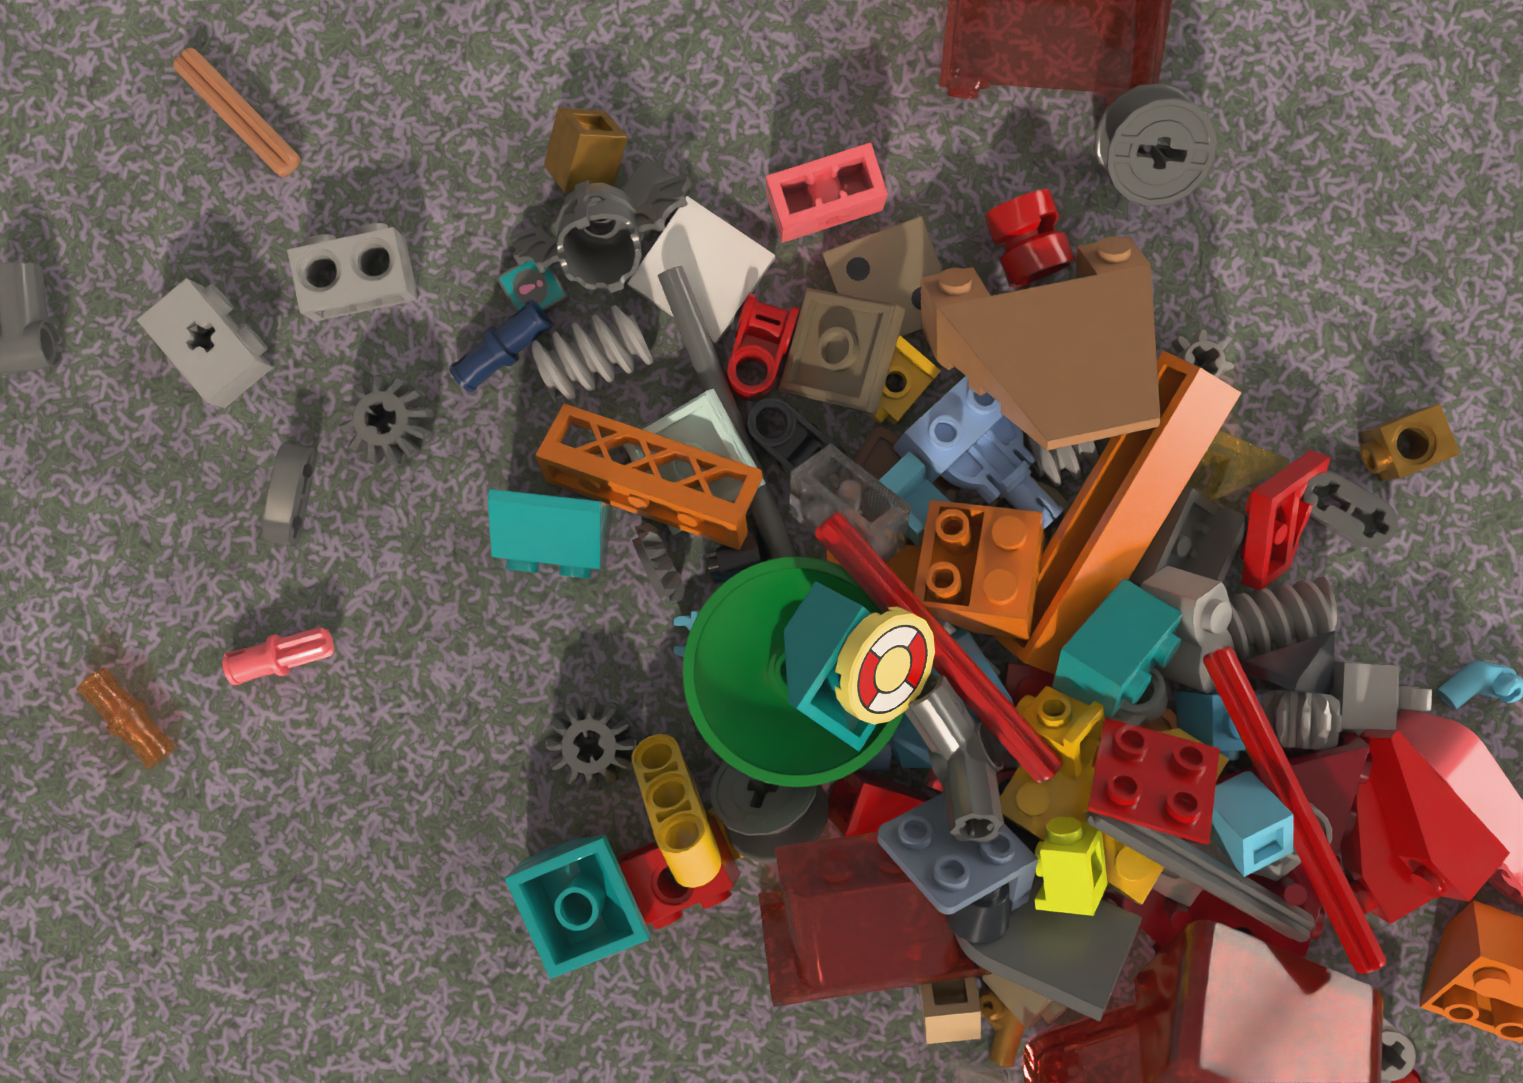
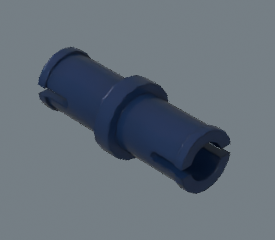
[450,299,553,393]

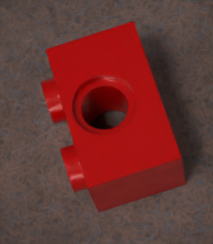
[617,815,741,929]

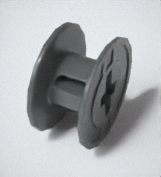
[1094,83,1217,206]
[710,761,829,863]

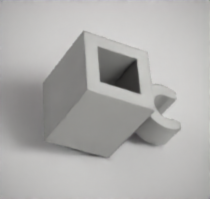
[1329,660,1432,737]

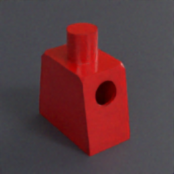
[828,769,931,847]

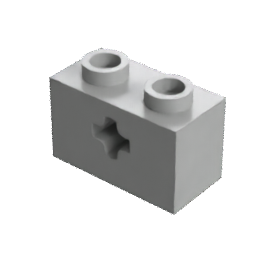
[137,278,273,408]

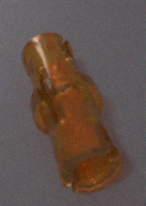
[76,667,177,770]

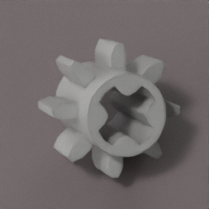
[1171,329,1234,379]

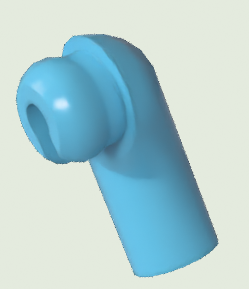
[1436,661,1523,710]

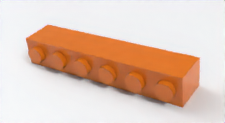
[993,350,1241,675]

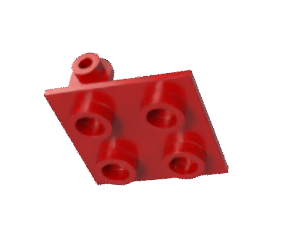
[1087,717,1220,845]

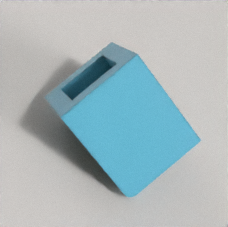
[876,451,951,548]
[1210,771,1293,877]

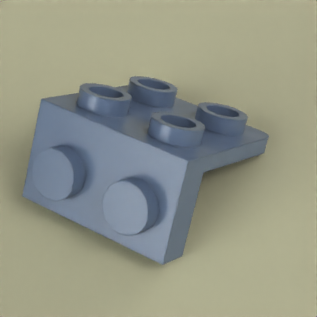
[877,792,1038,914]

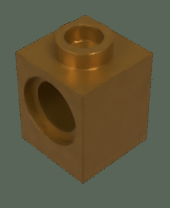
[1359,404,1461,481]

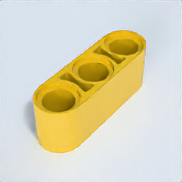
[632,734,721,888]

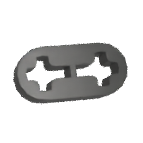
[262,442,316,547]
[1302,472,1398,547]

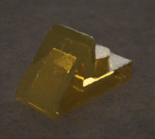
[1198,431,1289,501]

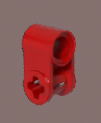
[727,293,800,402]

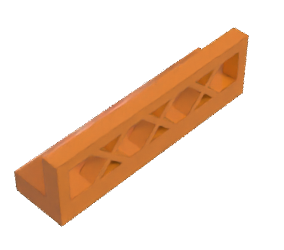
[535,403,763,550]

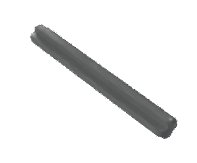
[1085,811,1315,942]

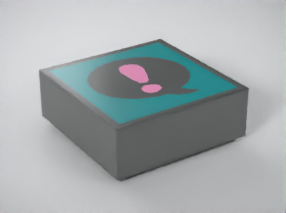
[496,261,570,313]

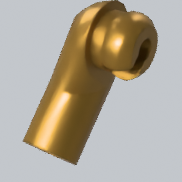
[979,987,1025,1067]

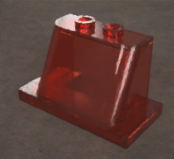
[759,832,992,1007]

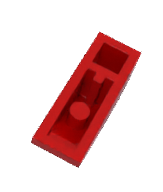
[1359,729,1510,902]
[1334,745,1434,924]

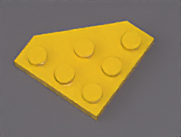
[1000,728,1229,905]

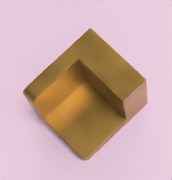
[544,107,628,193]

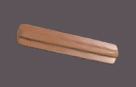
[173,48,301,177]

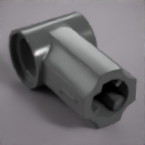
[0,262,62,374]

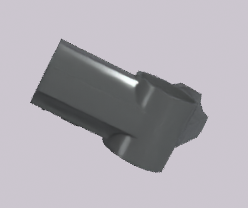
[904,674,1004,843]

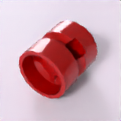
[984,189,1076,287]

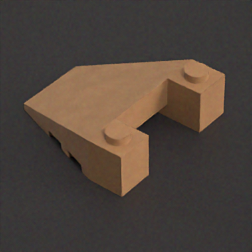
[921,236,1160,450]

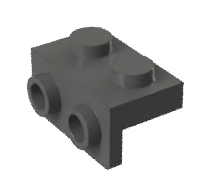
[1131,486,1249,587]

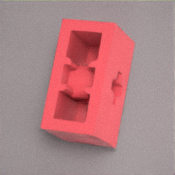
[766,142,888,243]

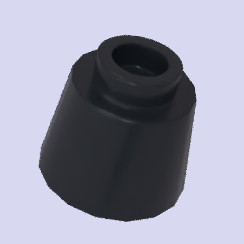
[707,526,768,584]
[945,883,1009,944]

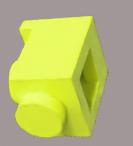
[1035,817,1108,916]

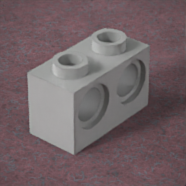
[287,223,418,322]

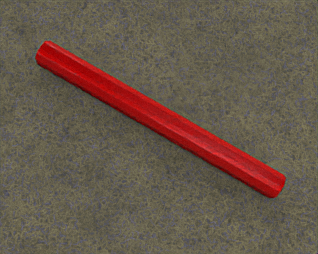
[815,512,1063,783]
[1203,646,1386,974]

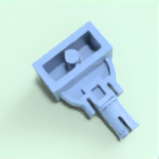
[892,376,1064,529]

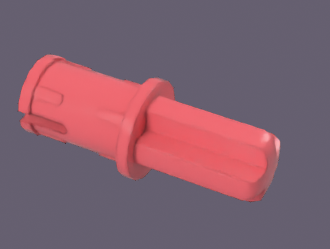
[222,627,335,686]

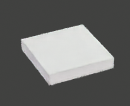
[627,196,775,345]

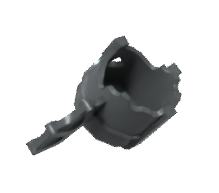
[509,174,692,293]

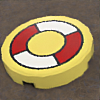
[835,606,935,724]

